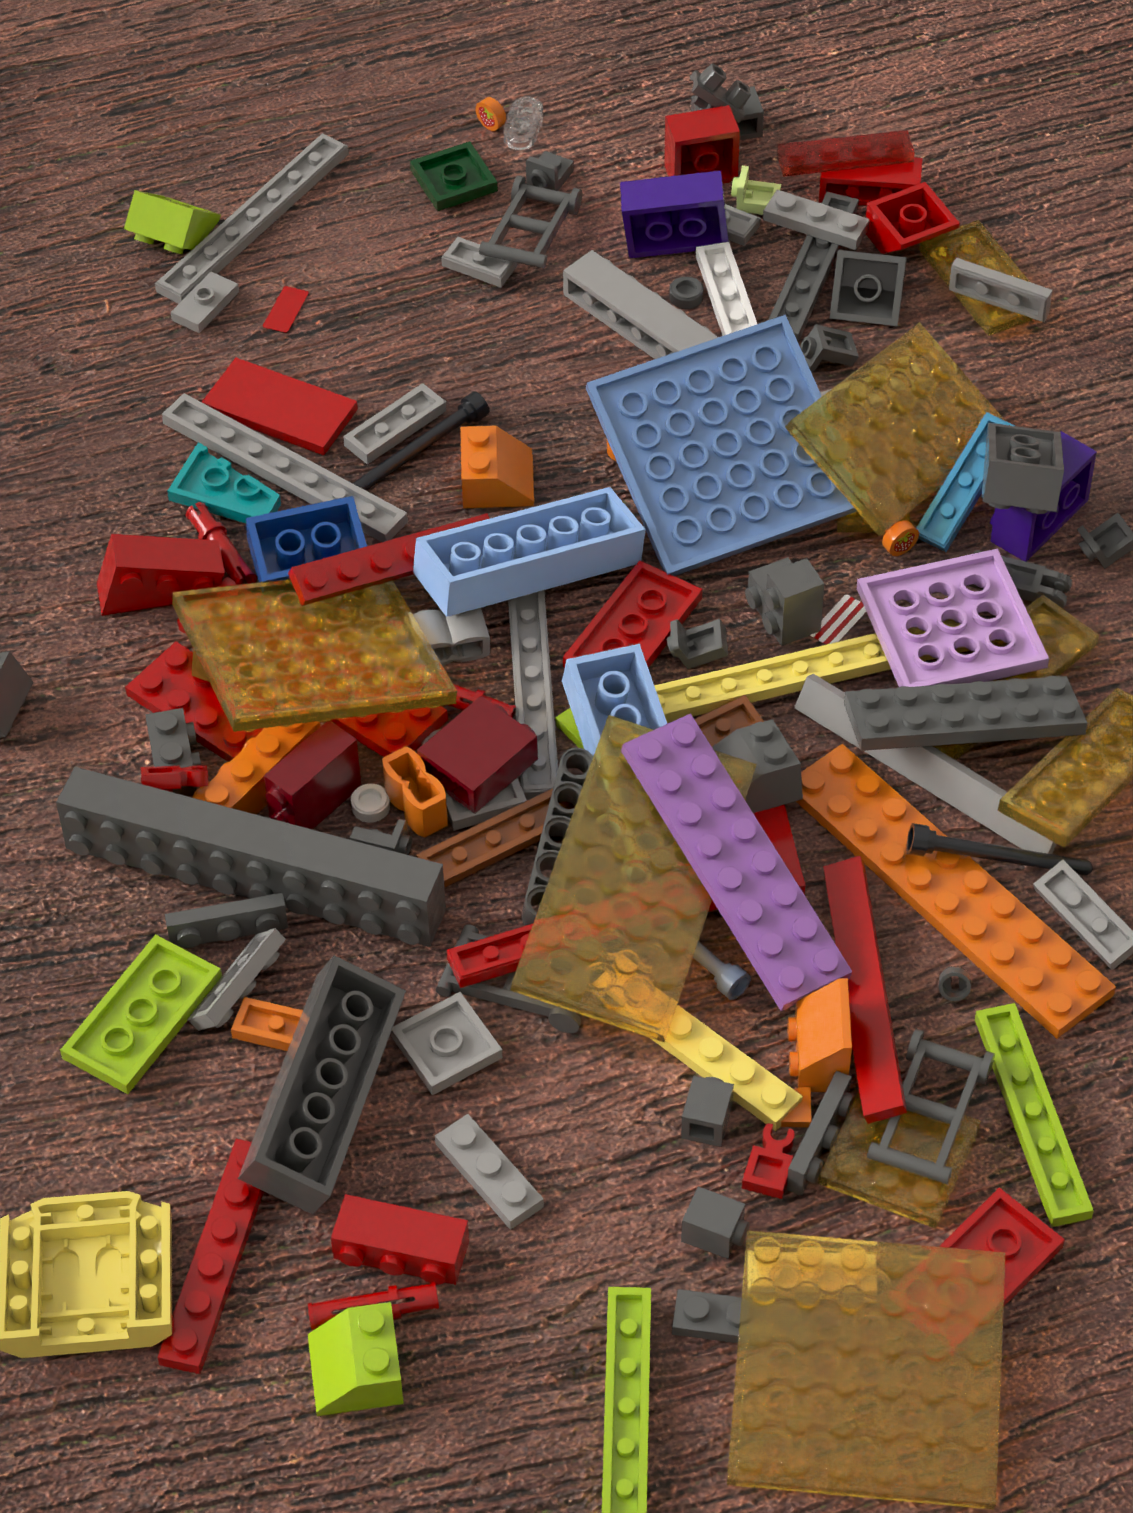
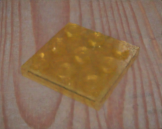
[818,1091,981,1229]

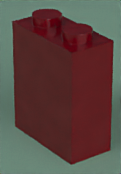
[417,696,538,814]
[264,720,361,829]

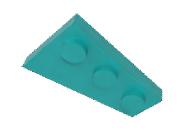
[167,442,281,523]

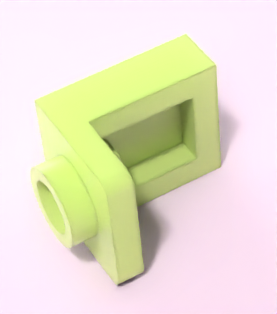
[731,165,781,215]

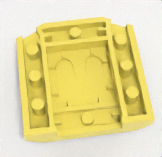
[0,1191,172,1358]

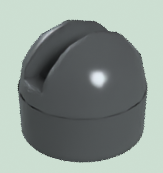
[939,966,971,1001]

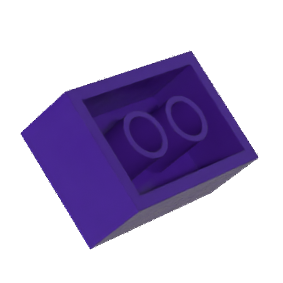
[620,171,729,258]
[990,431,1097,562]

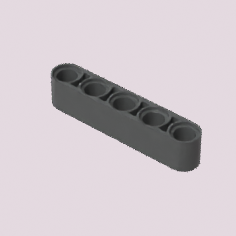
[521,748,595,926]

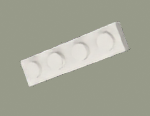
[696,242,757,336]

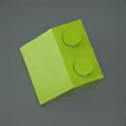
[124,190,221,254]
[308,1302,404,1416]

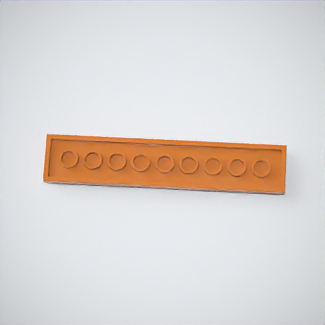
[796,744,1116,1039]

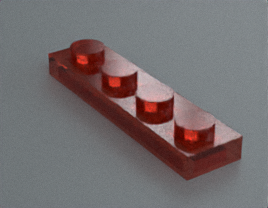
[777,130,915,177]

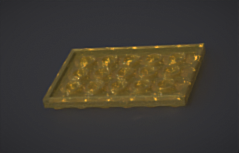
[785,322,1005,536]

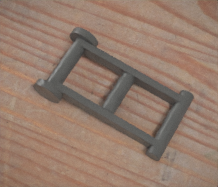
[479,176,582,269]
[436,924,606,1033]
[867,1028,995,1184]

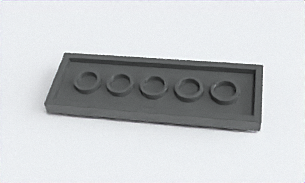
[844,676,1087,751]

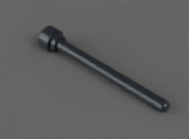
[353,391,490,491]
[906,823,1093,875]

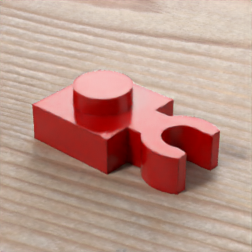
[140,765,208,792]
[742,1123,794,1199]

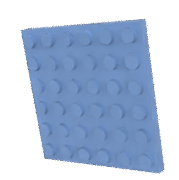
[586,315,869,576]

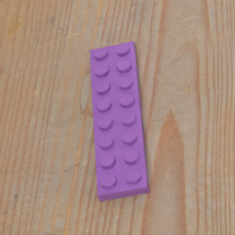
[621,713,852,1011]

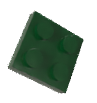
[410,141,498,212]

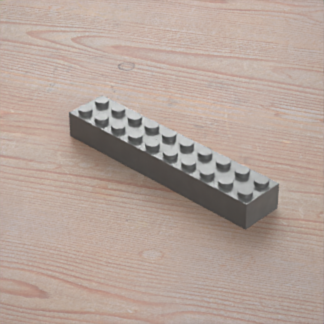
[56,767,446,947]

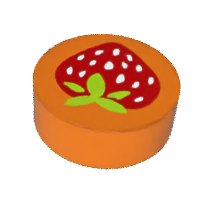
[475,97,506,131]
[882,520,919,556]

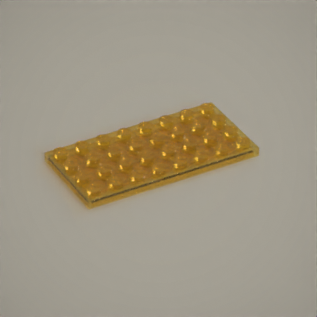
[510,715,757,1043]

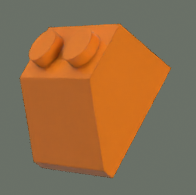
[460,426,534,508]
[787,978,852,1092]

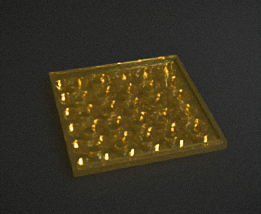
[172,579,457,732]
[727,1230,1005,1510]

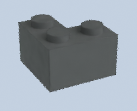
[745,557,824,646]

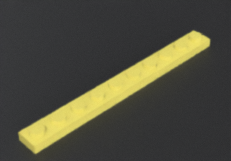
[654,619,969,723]

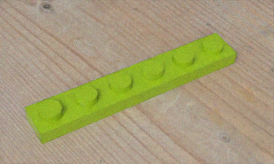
[975,1003,1094,1227]
[602,1287,651,1513]

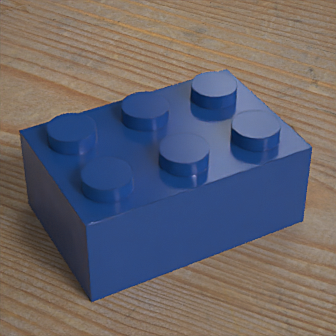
[246,496,367,601]

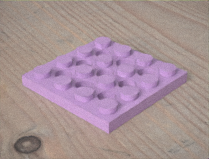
[857,549,1049,687]

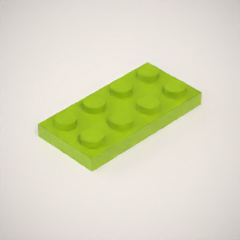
[60,934,222,1094]

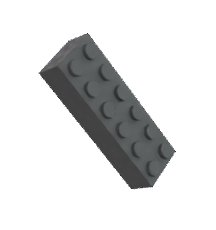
[238,955,406,1214]

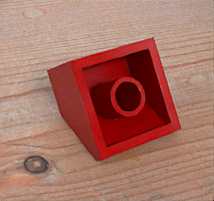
[866,182,960,254]

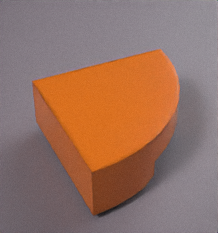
[781,1087,811,1127]

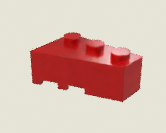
[97,534,225,616]

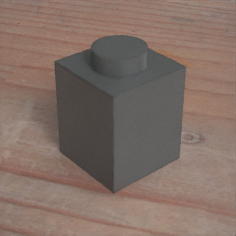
[681,1075,734,1147]
[681,1186,749,1259]

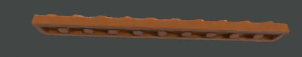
[416,695,764,887]

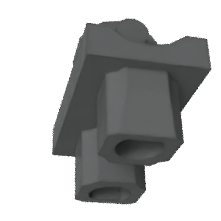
[690,63,751,123]

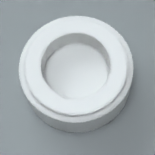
[351,784,390,822]

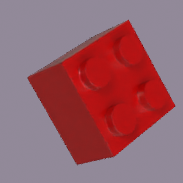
[664,105,740,184]

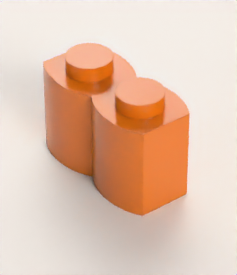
[382,746,448,838]

